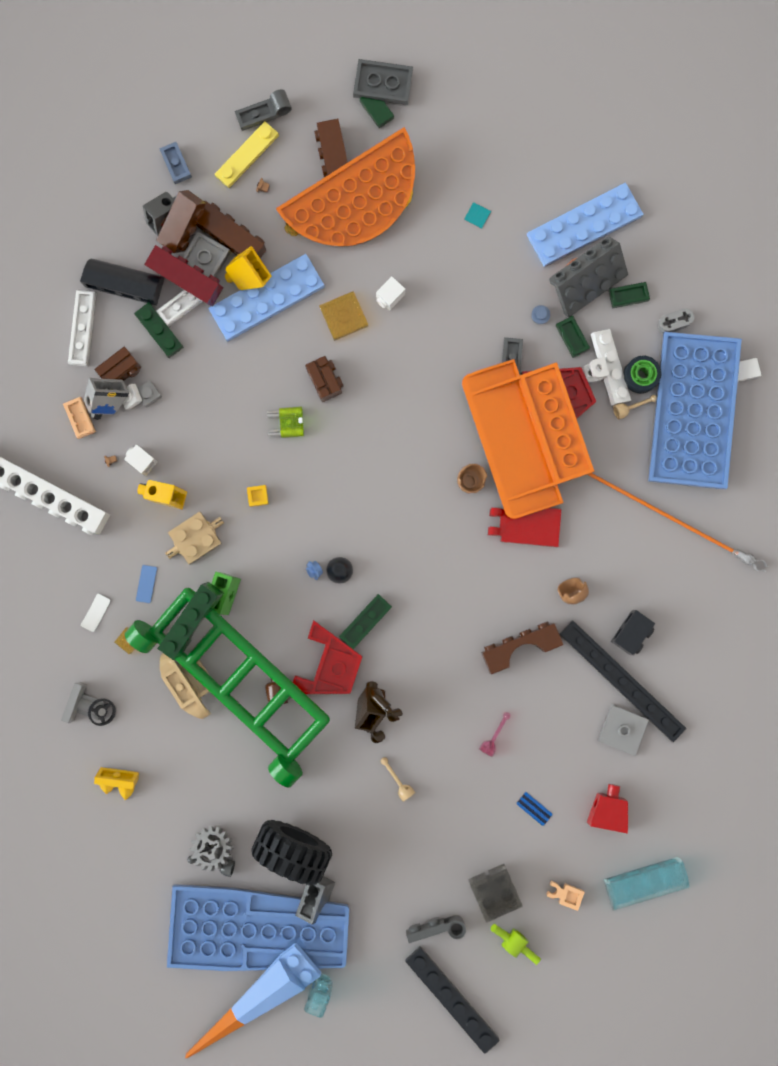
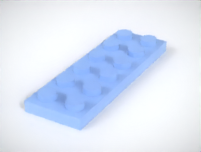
[527,182,643,267]
[208,254,325,342]

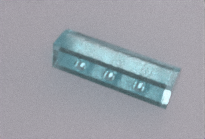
[603,857,689,911]

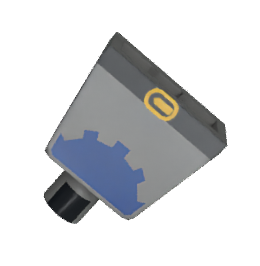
[84,378,129,420]

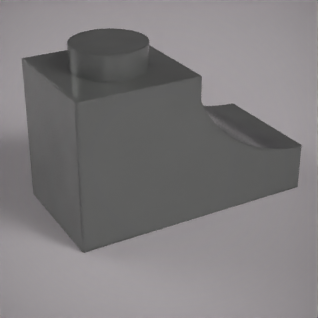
[295,876,335,924]

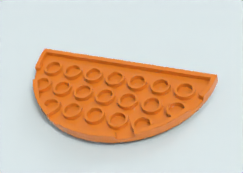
[276,127,415,247]

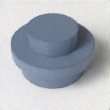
[531,305,550,324]

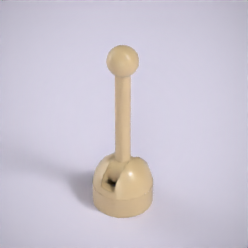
[613,395,657,420]
[381,757,415,802]

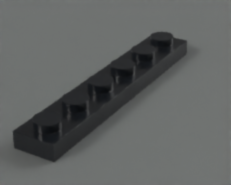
[405,946,500,1054]

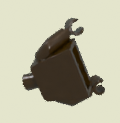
[355,681,403,743]

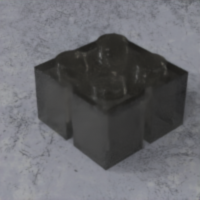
[468,864,523,923]

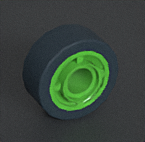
[623,355,662,394]

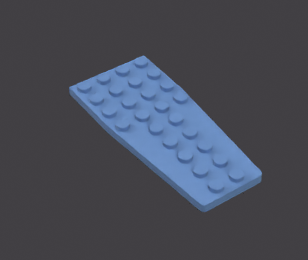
[167,884,349,971]

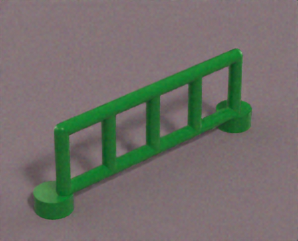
[125,588,330,788]

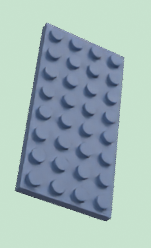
[648,332,742,490]

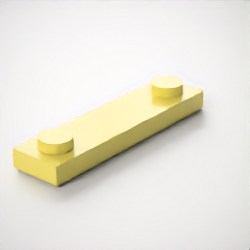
[215,121,279,188]

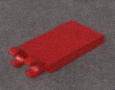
[488,507,562,548]

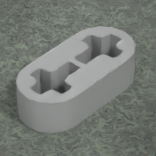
[658,308,694,333]

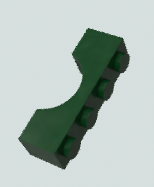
[157,582,224,660]

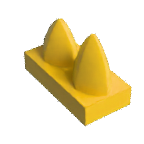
[94,767,139,800]

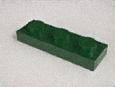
[134,302,184,358]
[339,594,392,649]

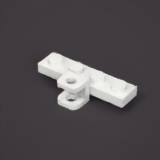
[582,329,631,406]

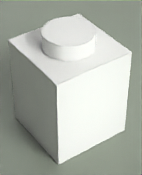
[376,276,405,310]
[124,445,158,476]

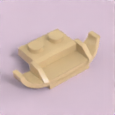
[160,653,211,719]

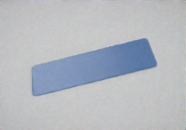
[136,565,157,603]

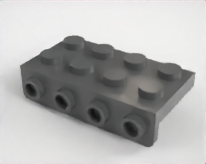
[549,237,628,318]

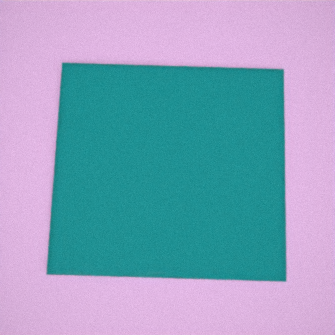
[464,202,491,229]

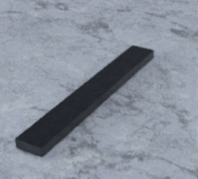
[559,620,687,743]

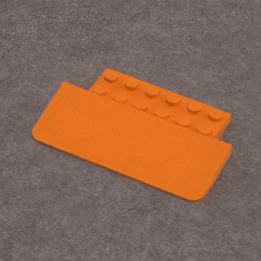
[462,359,595,519]

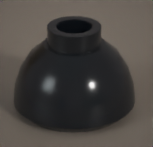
[326,557,353,584]

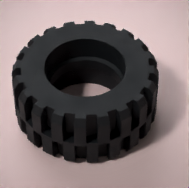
[251,820,332,885]

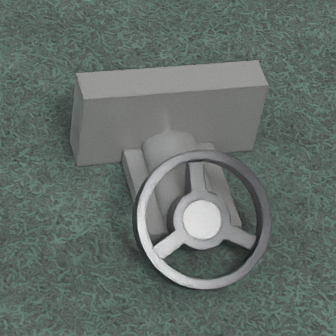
[61,682,116,726]

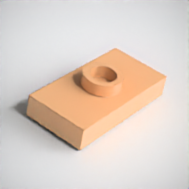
[63,397,96,439]

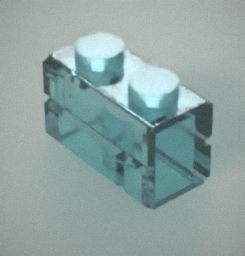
[304,974,333,1018]

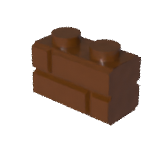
[94,346,141,381]
[305,356,344,402]

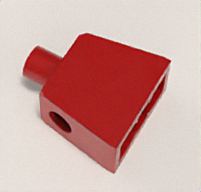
[587,784,628,834]

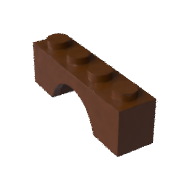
[481,621,563,675]

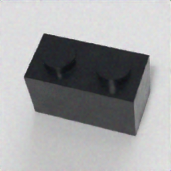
[610,610,656,655]

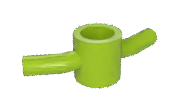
[491,924,541,965]

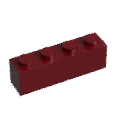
[144,245,224,307]

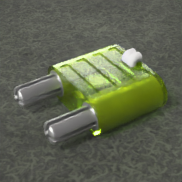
[266,406,304,438]

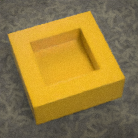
[247,485,269,507]

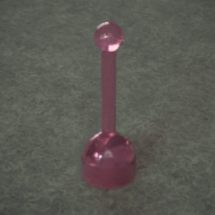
[479,712,511,757]

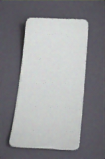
[81,594,111,632]

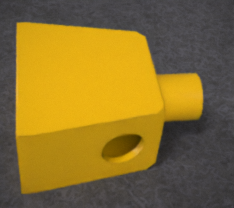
[225,246,272,290]
[137,480,187,510]

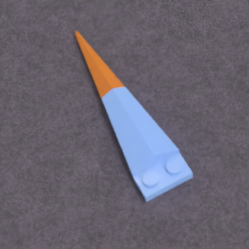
[185,943,321,1059]

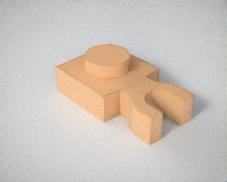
[546,880,585,911]

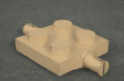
[165,511,224,564]

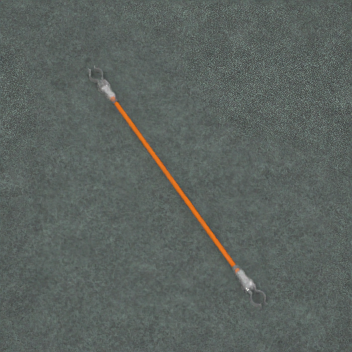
[587,473,769,572]

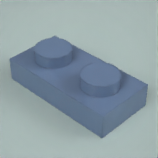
[159,142,192,184]

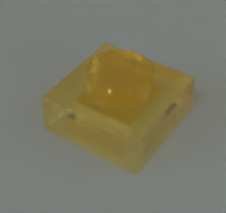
[114,627,135,654]

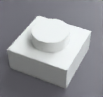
[123,384,143,410]

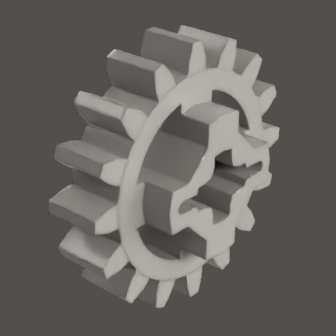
[190,826,234,871]

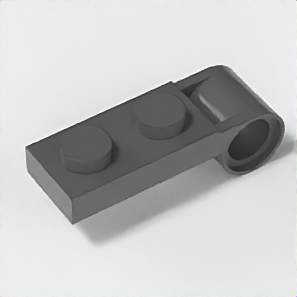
[235,89,292,131]
[406,915,466,943]

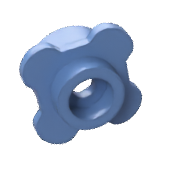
[306,561,323,580]

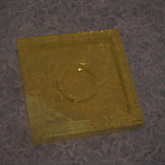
[319,291,368,341]

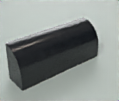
[80,258,165,306]

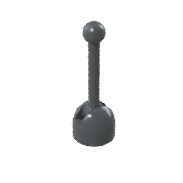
[187,856,235,877]

